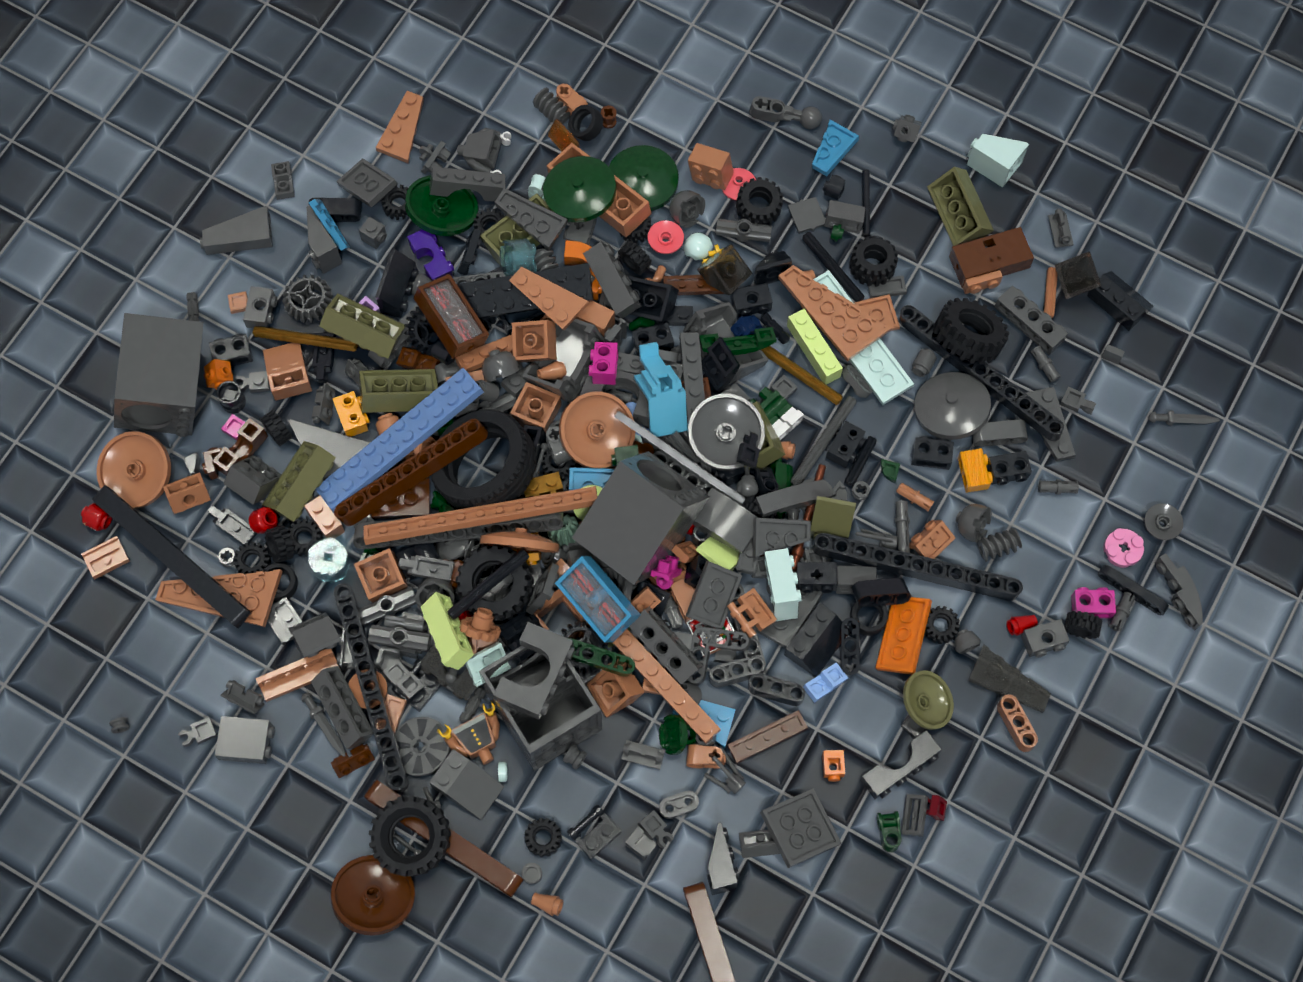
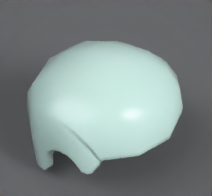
[683,233,713,261]

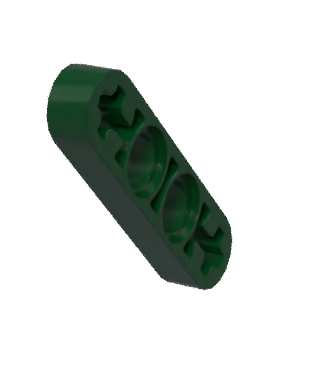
[568,638,635,677]

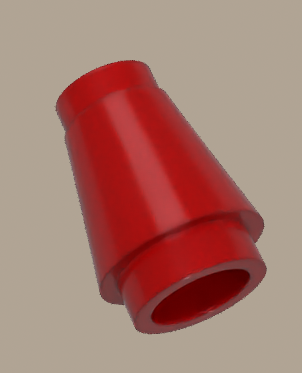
[1006,615,1038,636]

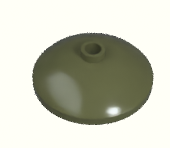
[903,670,954,730]

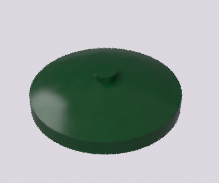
[609,145,679,211]
[543,156,617,223]
[405,175,478,236]

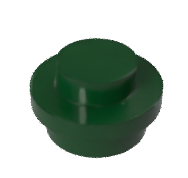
[831,224,844,242]

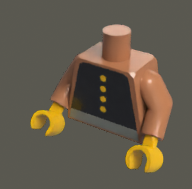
[437,701,500,765]

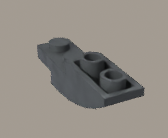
[1155,553,1203,631]

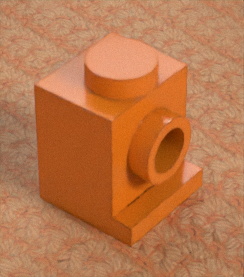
[822,750,845,782]

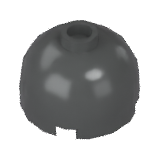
[669,190,705,228]
[482,349,521,382]
[956,504,992,543]
[415,578,455,613]

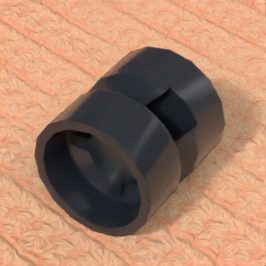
[216,381,246,414]

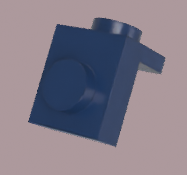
[731,315,763,337]

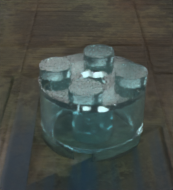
[500,238,537,276]
[308,538,350,583]

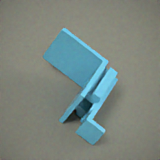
[634,342,687,437]

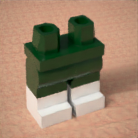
[749,387,804,441]

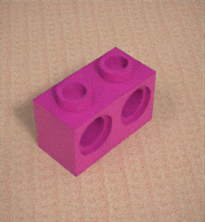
[589,342,618,385]
[1071,587,1116,618]

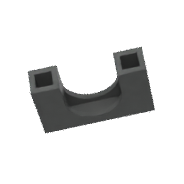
[580,363,649,428]
[493,622,575,720]

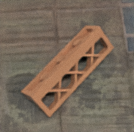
[255,649,340,702]

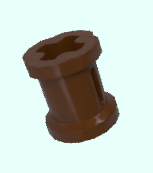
[601,105,617,129]

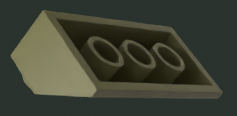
[927,167,994,246]
[480,194,549,266]
[319,293,405,359]
[359,369,438,413]
[262,441,336,522]

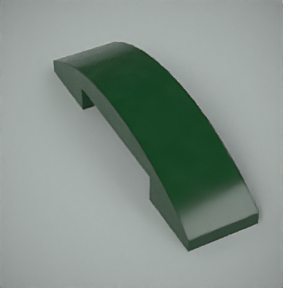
[699,327,777,355]

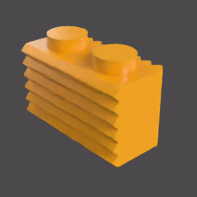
[957,448,993,493]

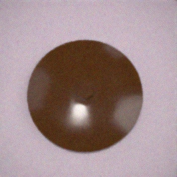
[331,855,415,936]

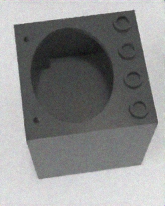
[114,313,204,437]
[572,451,710,585]
[479,629,603,771]

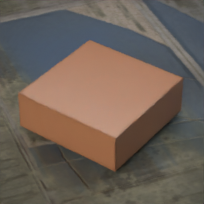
[228,291,248,314]

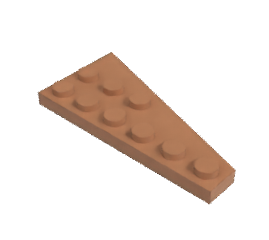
[778,265,892,361]
[155,569,283,627]

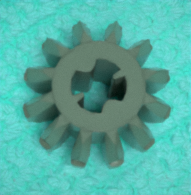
[547,514,580,547]

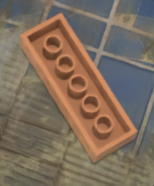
[547,143,651,237]

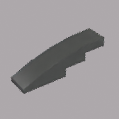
[755,479,832,517]

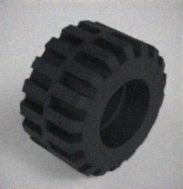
[736,177,783,226]
[849,236,898,287]

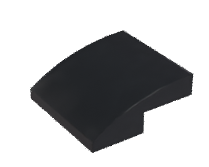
[701,337,740,392]
[499,610,543,662]

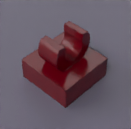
[926,795,947,821]

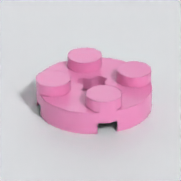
[1104,528,1144,568]

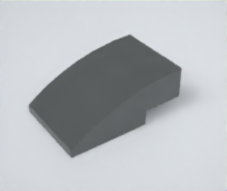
[693,488,758,554]

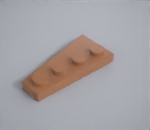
[376,91,424,164]
[509,267,589,330]

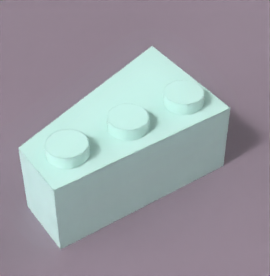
[764,548,802,621]

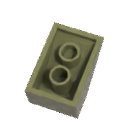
[744,401,785,469]
[810,496,856,540]

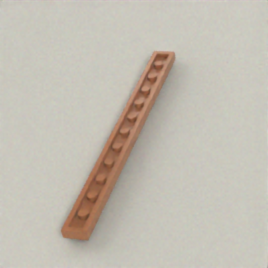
[364,486,598,545]
[555,558,721,744]

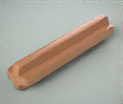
[1044,267,1058,318]

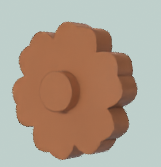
[459,608,501,642]

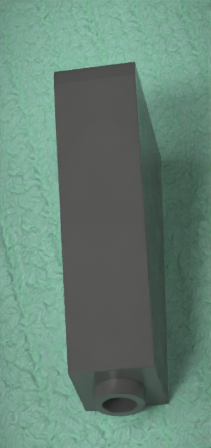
[200,206,273,255]

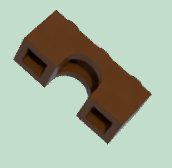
[212,418,268,476]

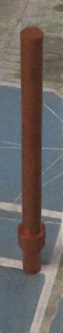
[791,465,826,572]

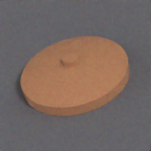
[559,391,635,468]
[97,431,171,509]
[480,528,559,553]

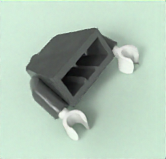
[457,128,511,174]

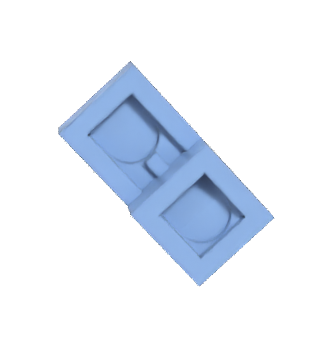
[803,663,848,703]

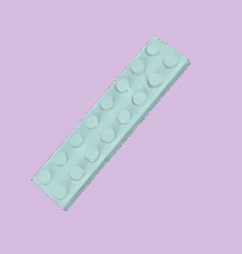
[813,270,914,406]

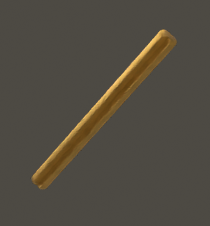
[252,326,358,351]
[761,346,843,405]

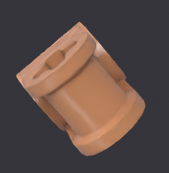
[556,84,588,116]
[686,744,726,769]

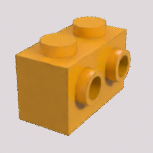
[332,391,370,437]

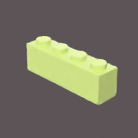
[787,309,843,385]
[421,592,474,670]

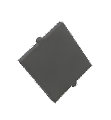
[788,197,825,233]

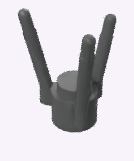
[855,529,897,556]
[704,746,746,794]

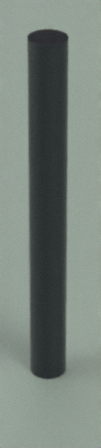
[862,170,870,237]

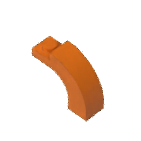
[564,240,602,300]

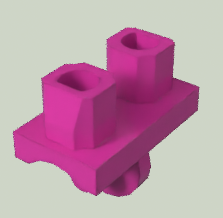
[650,555,682,589]

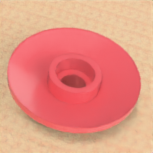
[721,168,756,200]
[648,221,684,254]

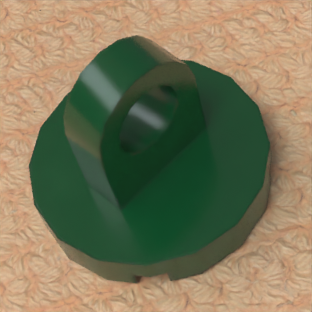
[659,714,697,755]

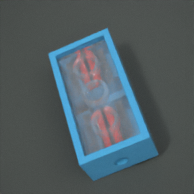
[555,556,641,643]

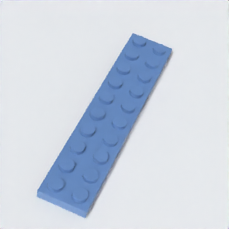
[315,368,484,513]

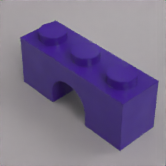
[407,230,454,281]

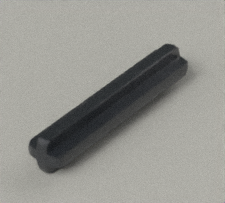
[844,436,877,487]

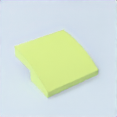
[696,537,740,571]

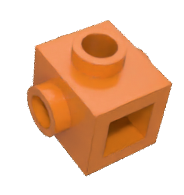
[204,359,233,390]

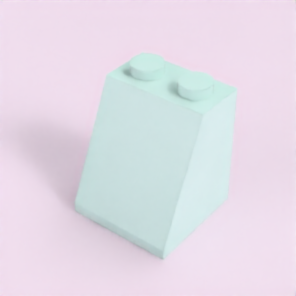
[967,134,1029,188]

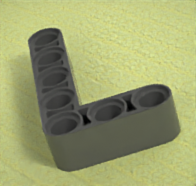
[653,451,731,546]
[709,584,766,688]

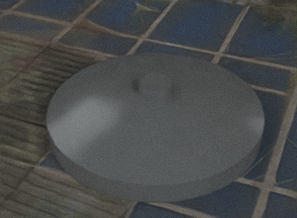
[914,372,991,440]
[687,394,765,471]

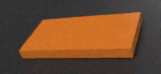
[876,597,932,675]

